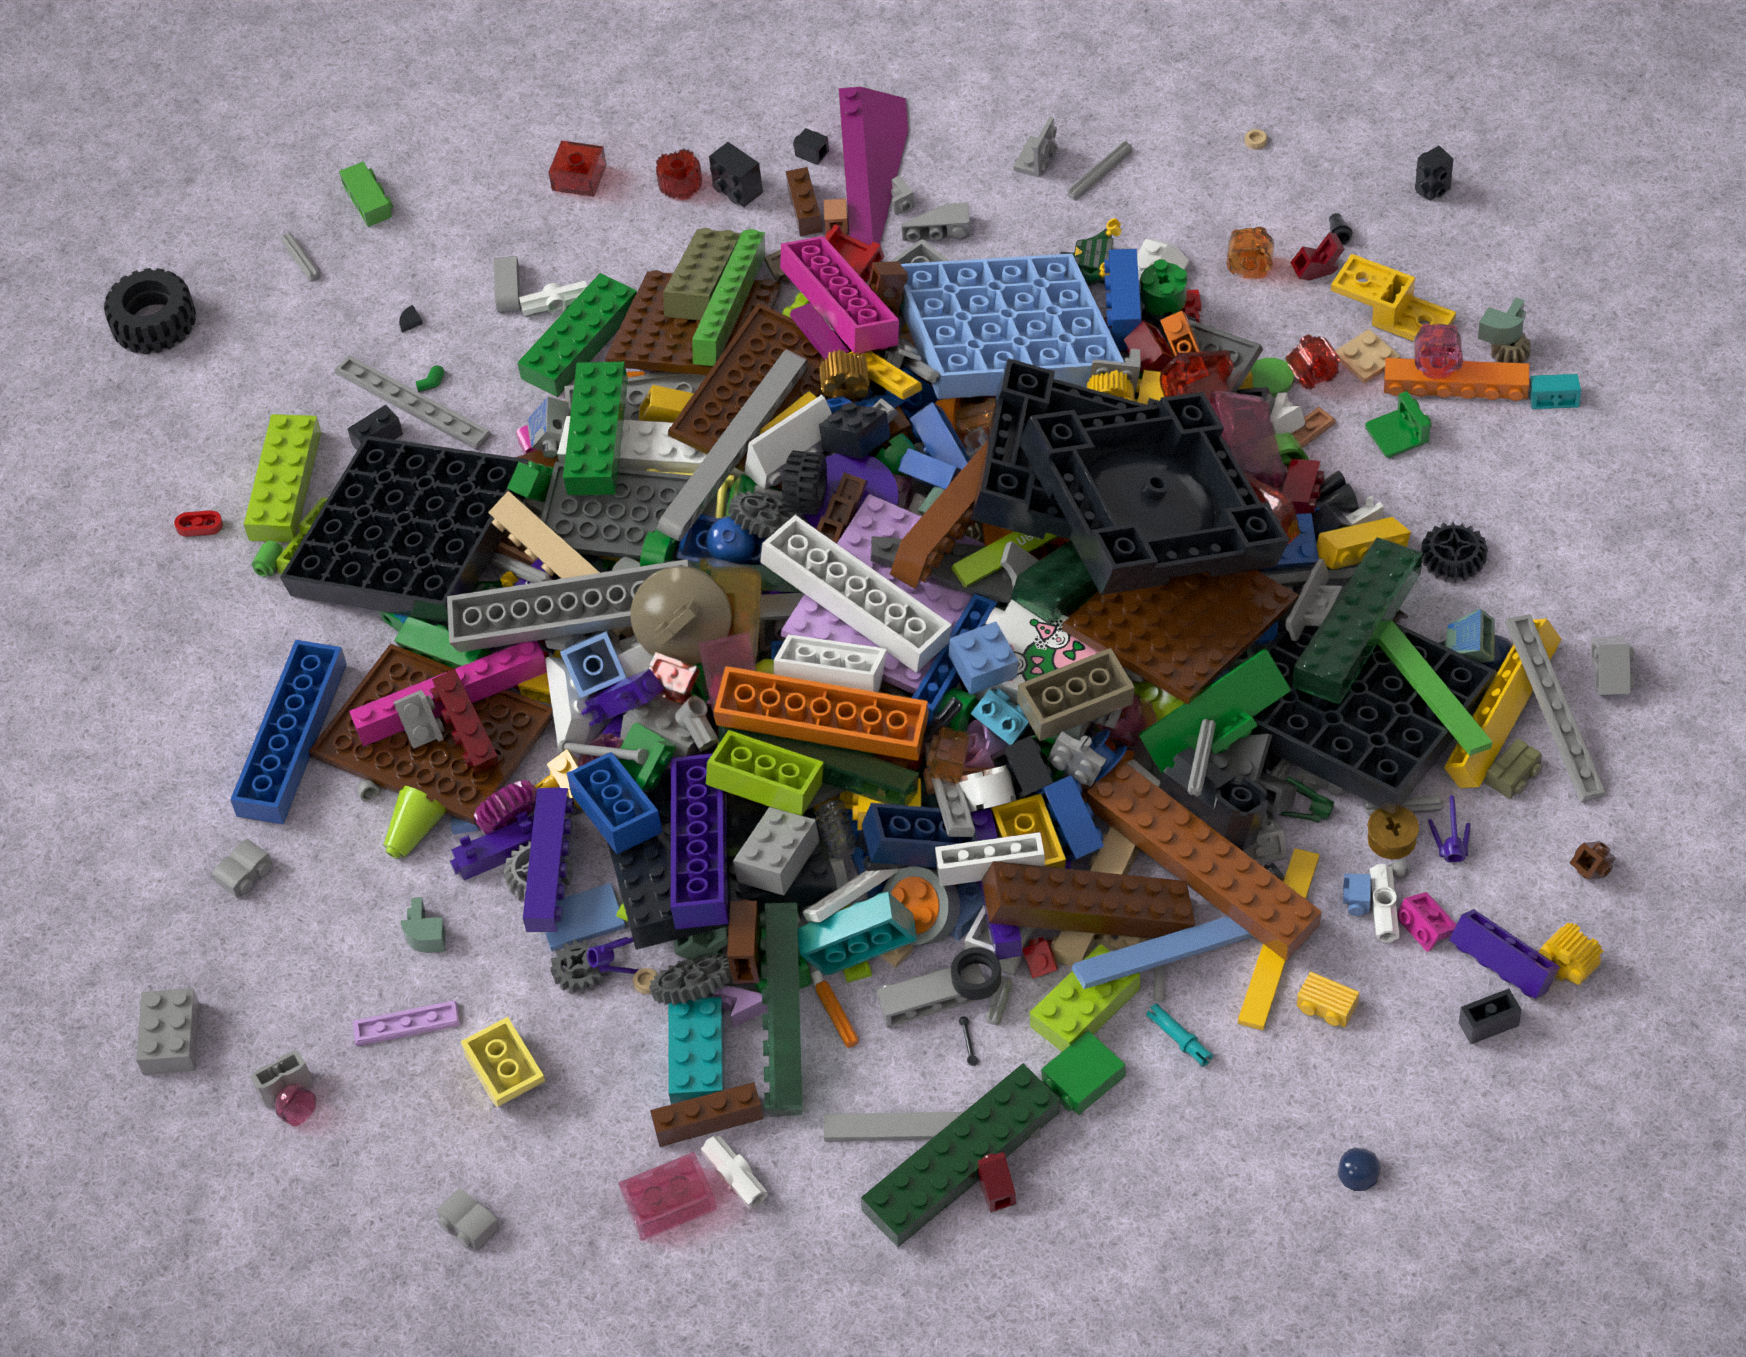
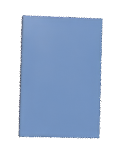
[545,883,626,951]

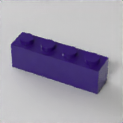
[1449,909,1560,999]

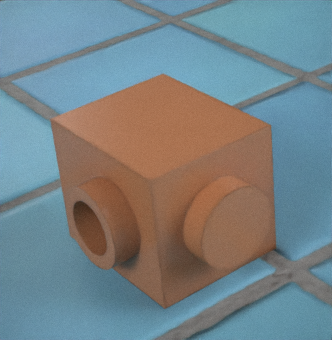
[824,198,849,234]

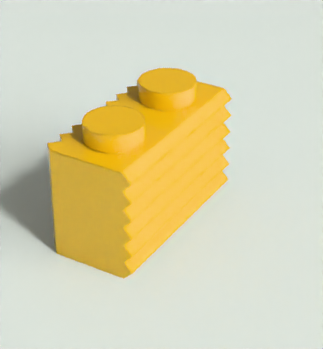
[1297,971,1360,1027]

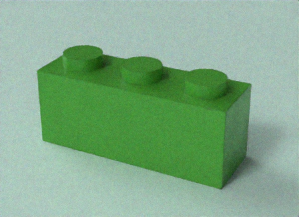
[339,161,393,227]

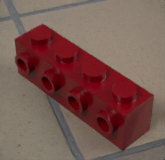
[430,669,499,775]

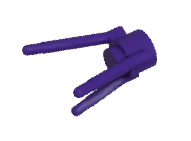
[1428,795,1471,862]
[587,937,639,974]

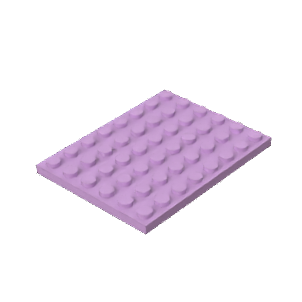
[781,494,984,694]

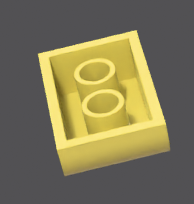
[461,1017,545,1107]

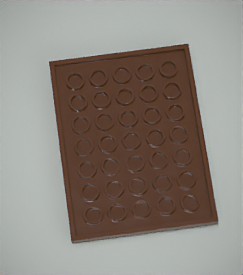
[605,270,781,375]
[668,303,874,490]
[1062,570,1299,704]
[309,643,554,825]

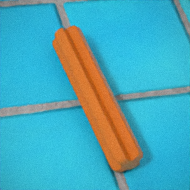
[815,980,859,1048]

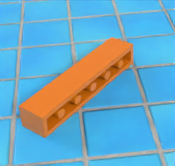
[1384,358,1529,401]

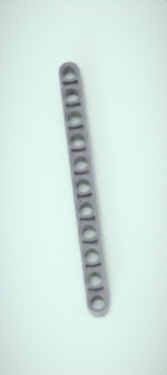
[657,349,808,542]

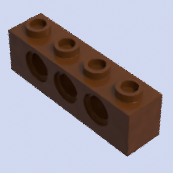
[868,261,908,354]

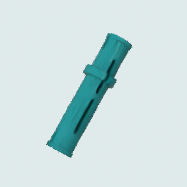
[1146,1003,1214,1067]

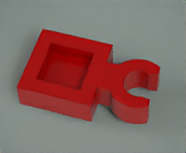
[1181,289,1201,323]

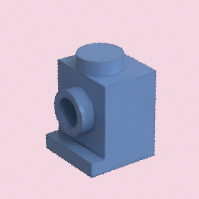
[1343,873,1371,916]

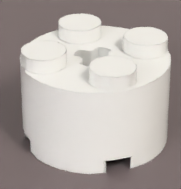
[959,765,1017,812]

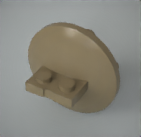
[630,566,732,665]

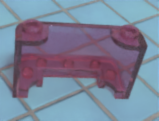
[1208,390,1288,491]

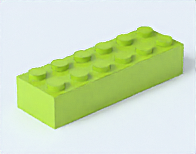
[243,414,322,542]

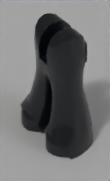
[1311,470,1359,517]

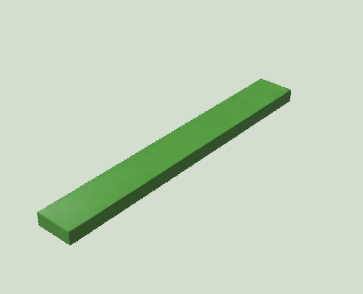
[1360,609,1493,756]

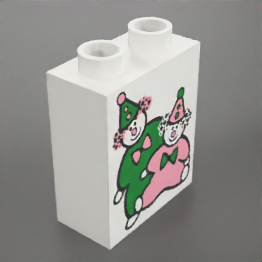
[974,594,1099,741]

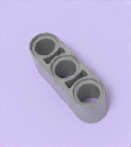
[494,256,520,312]

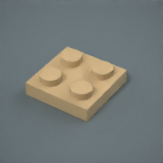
[1333,329,1400,384]

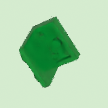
[1365,391,1432,458]
[618,723,677,791]

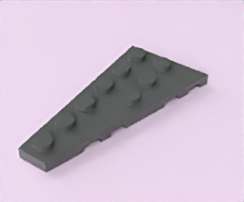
[870,536,1013,604]

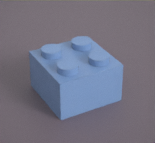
[948,621,1018,695]

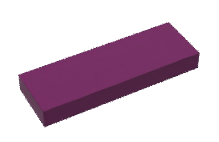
[790,303,849,360]

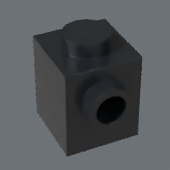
[793,128,829,165]

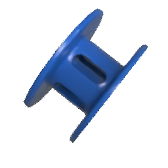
[1089,728,1127,783]

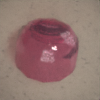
[274,1083,316,1126]

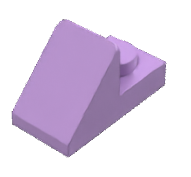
[713,985,768,1027]

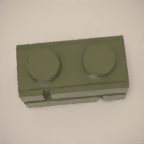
[1485,738,1542,799]

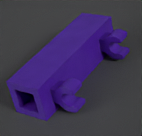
[581,669,664,726]
[450,811,534,881]

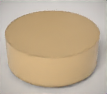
[1245,129,1267,150]
[633,968,658,994]

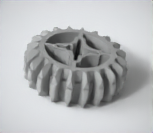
[504,840,573,900]

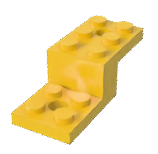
[1331,254,1456,350]

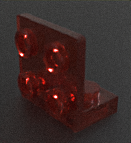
[648,652,700,706]

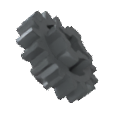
[550,939,607,994]

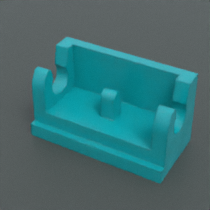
[1529,374,1581,409]

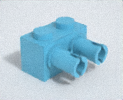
[971,688,1030,745]

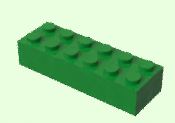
[517,273,637,397]
[563,362,628,495]

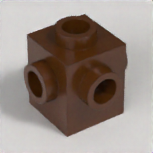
[1569,841,1616,880]

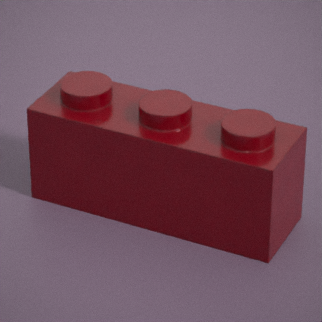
[1279,459,1325,515]

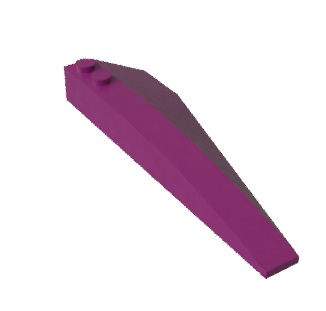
[838,86,908,245]

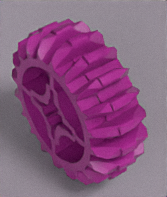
[474,780,537,834]

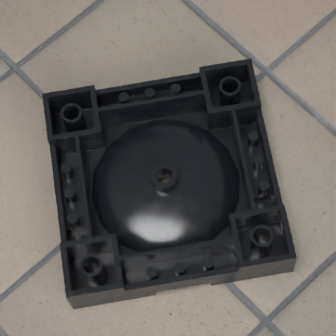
[971,358,1159,540]
[1019,392,1290,595]

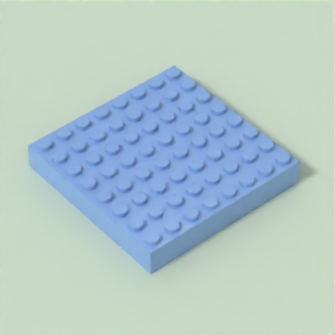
[900,254,1124,399]

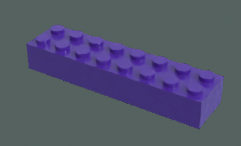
[671,754,728,929]

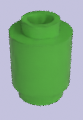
[251,540,283,577]

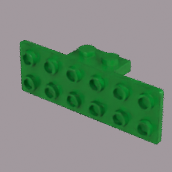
[1139,649,1290,774]

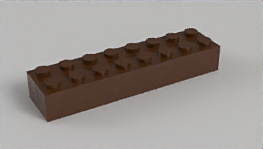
[982,861,1195,939]

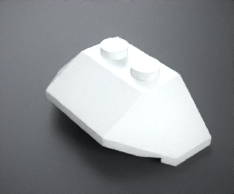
[1137,238,1189,310]
[545,657,605,751]

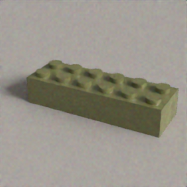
[663,228,741,320]

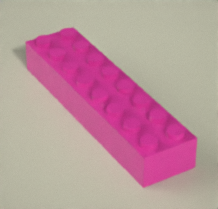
[780,236,899,354]

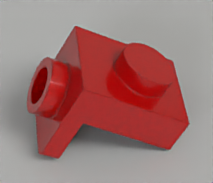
[1022,936,1059,979]

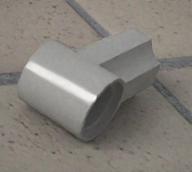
[675,696,719,751]

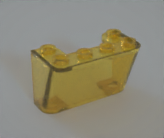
[700,558,761,667]

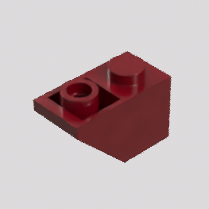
[978,1152,1016,1213]

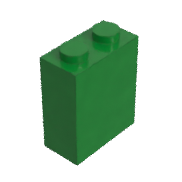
[1041,1031,1126,1115]

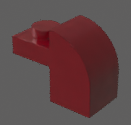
[1290,232,1345,281]

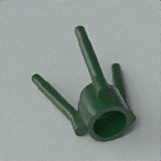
[1281,777,1335,823]

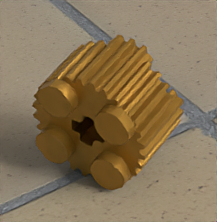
[819,349,869,400]

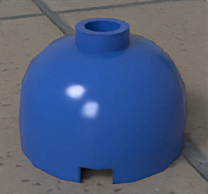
[706,516,756,567]

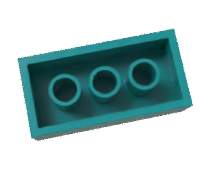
[797,892,917,976]
[668,997,725,1104]

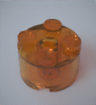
[1226,226,1274,279]

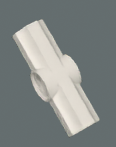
[519,281,587,316]
[1369,864,1399,943]
[701,1135,768,1209]

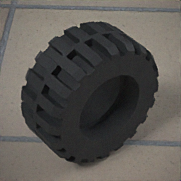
[104,268,196,354]

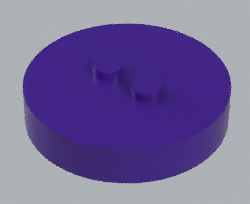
[803,453,899,529]

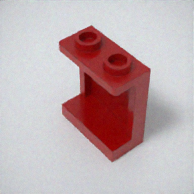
[825,224,885,283]

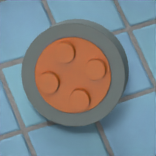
[882,866,960,945]

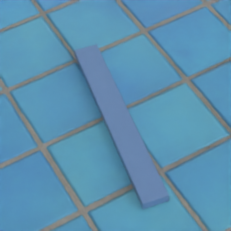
[1072,916,1254,989]

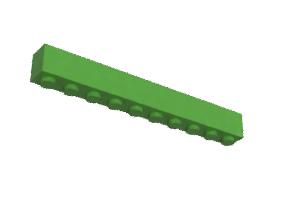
[692,229,765,366]

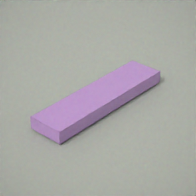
[353,1000,460,1046]

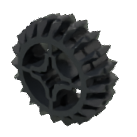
[1420,521,1488,583]

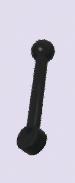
[959,1016,978,1066]

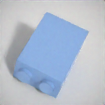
[560,630,627,698]

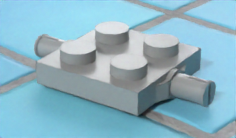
[1047,731,1106,787]

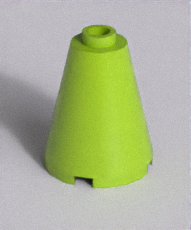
[383,786,446,859]

